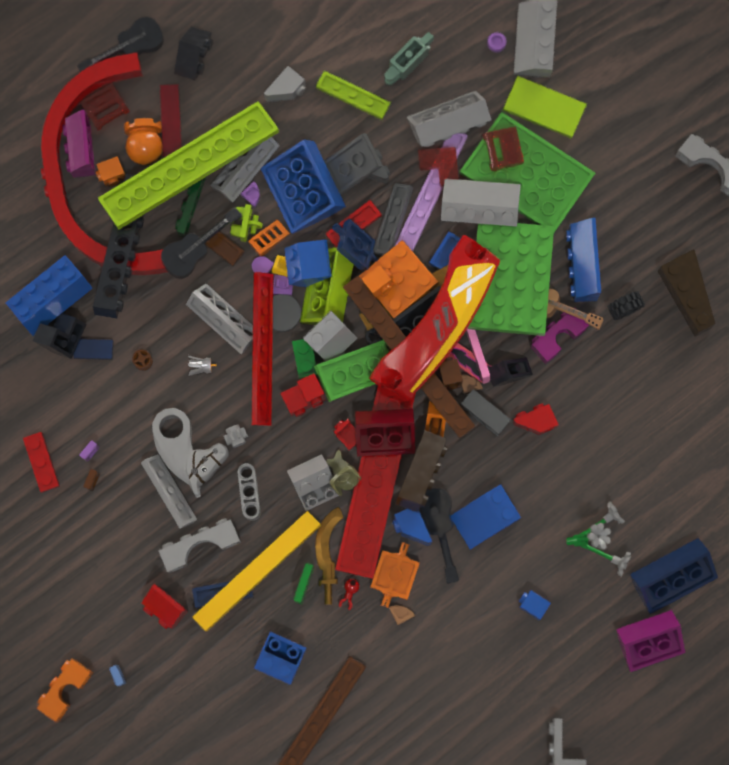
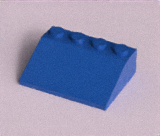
[261,140,346,234]

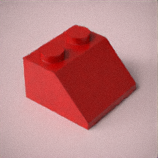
[142,584,188,630]

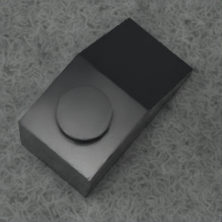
[488,357,533,387]

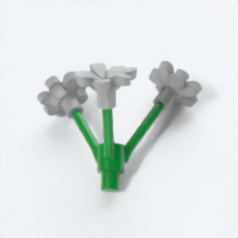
[566,501,631,577]

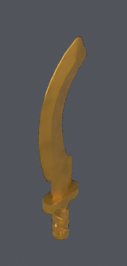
[315,507,343,605]

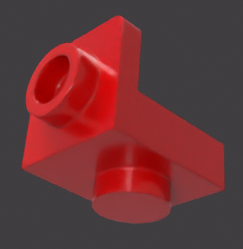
[334,419,357,451]

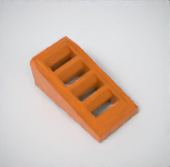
[248,219,290,256]

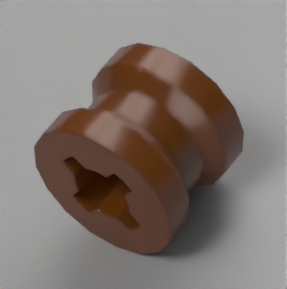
[132,349,153,371]

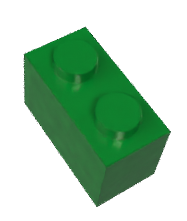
[292,339,319,380]

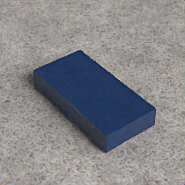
[74,339,114,360]

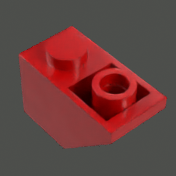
[513,403,559,435]

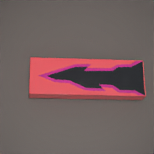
[447,343,492,383]

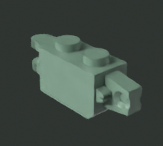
[384,32,434,85]

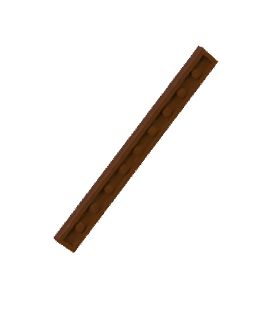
[343,276,475,439]

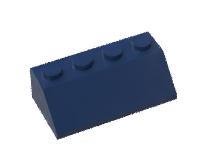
[630,538,718,614]

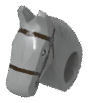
[152,408,229,498]

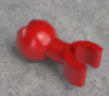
[339,579,360,610]

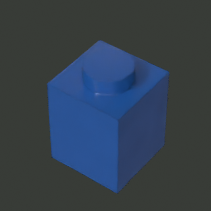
[518,590,551,621]

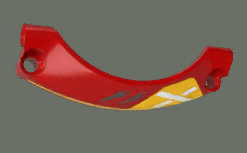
[369,235,500,400]

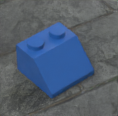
[284,240,332,287]
[392,509,432,546]

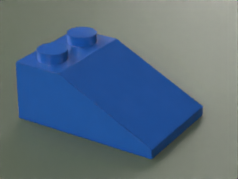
[451,484,521,549]

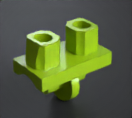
[230,204,263,242]

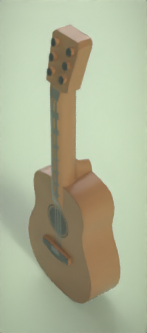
[547,288,604,330]

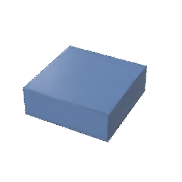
[110,665,126,686]

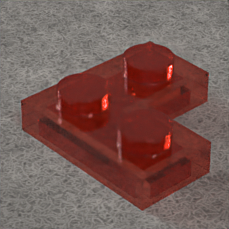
[418,147,459,187]

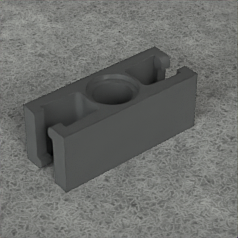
[460,389,511,437]

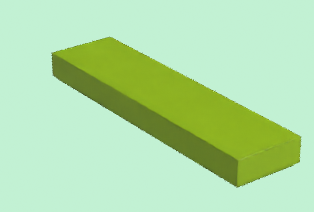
[316,71,391,120]

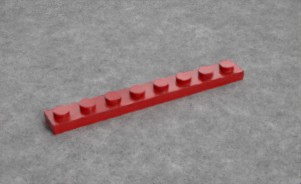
[252,272,273,426]

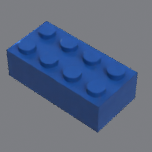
[5,255,93,336]

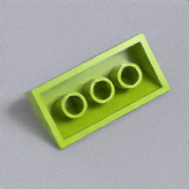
[300,248,354,325]

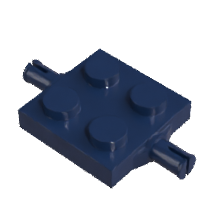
[332,219,379,272]

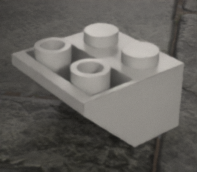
[287,454,339,511]

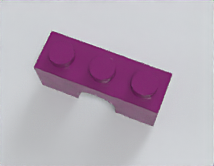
[531,307,590,365]

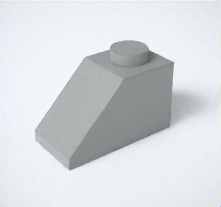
[264,66,306,102]

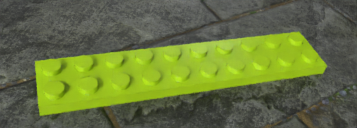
[98,101,279,230]

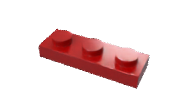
[325,200,382,248]
[23,432,60,493]

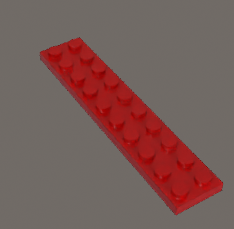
[335,386,416,579]

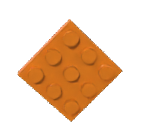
[359,240,439,319]

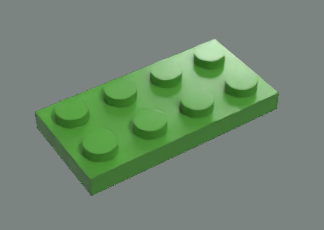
[314,340,389,402]

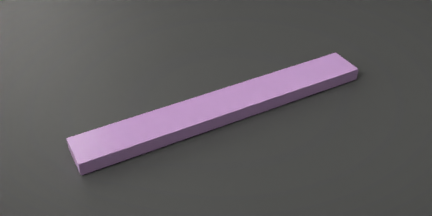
[395,133,468,252]

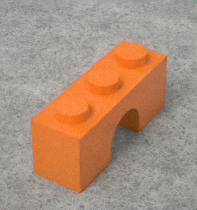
[37,659,94,722]

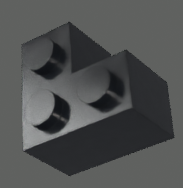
[174,26,213,80]
[33,313,87,359]

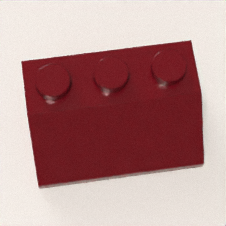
[355,409,415,456]

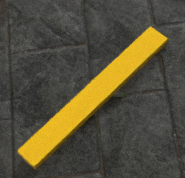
[192,511,321,632]

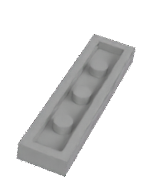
[141,454,197,529]

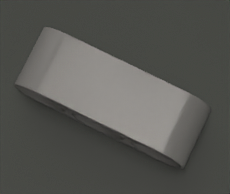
[238,463,261,521]

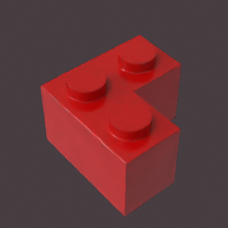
[280,373,326,417]

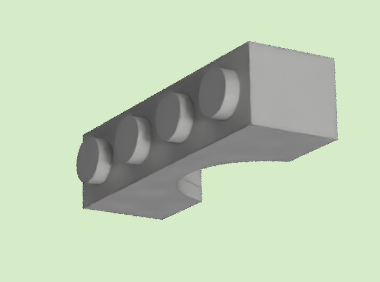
[675,134,729,196]
[158,518,241,574]

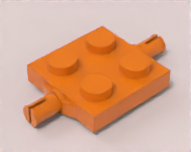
[370,542,420,608]

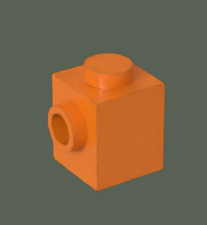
[95,156,126,186]
[362,265,394,298]

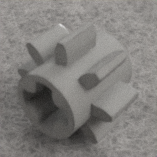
[223,424,248,448]

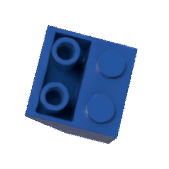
[254,632,306,685]

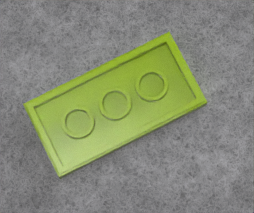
[503,76,587,139]

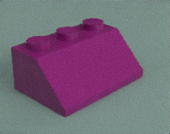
[63,110,95,178]
[616,610,686,672]

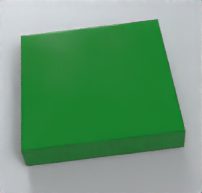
[293,563,315,605]

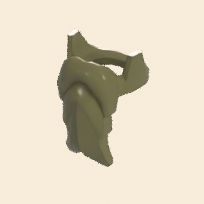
[326,450,362,496]

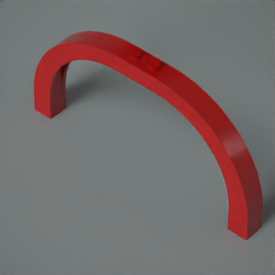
[41,52,167,275]

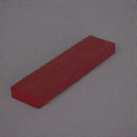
[160,84,182,158]

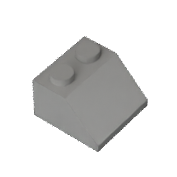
[303,310,357,361]

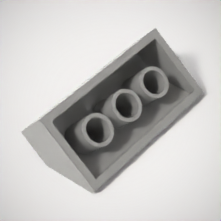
[514,0,557,77]
[407,91,491,147]
[441,179,521,226]

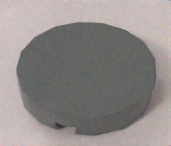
[273,294,301,332]

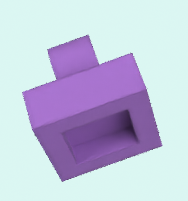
[273,275,293,296]

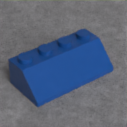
[566,218,601,302]

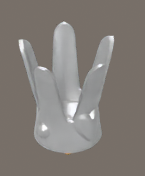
[188,356,217,376]

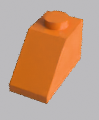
[425,401,446,437]

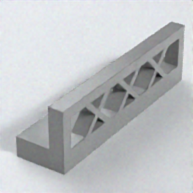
[210,137,279,202]
[186,283,253,354]

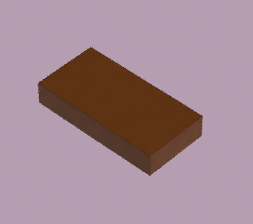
[204,232,245,267]

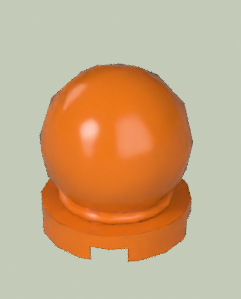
[124,118,163,166]

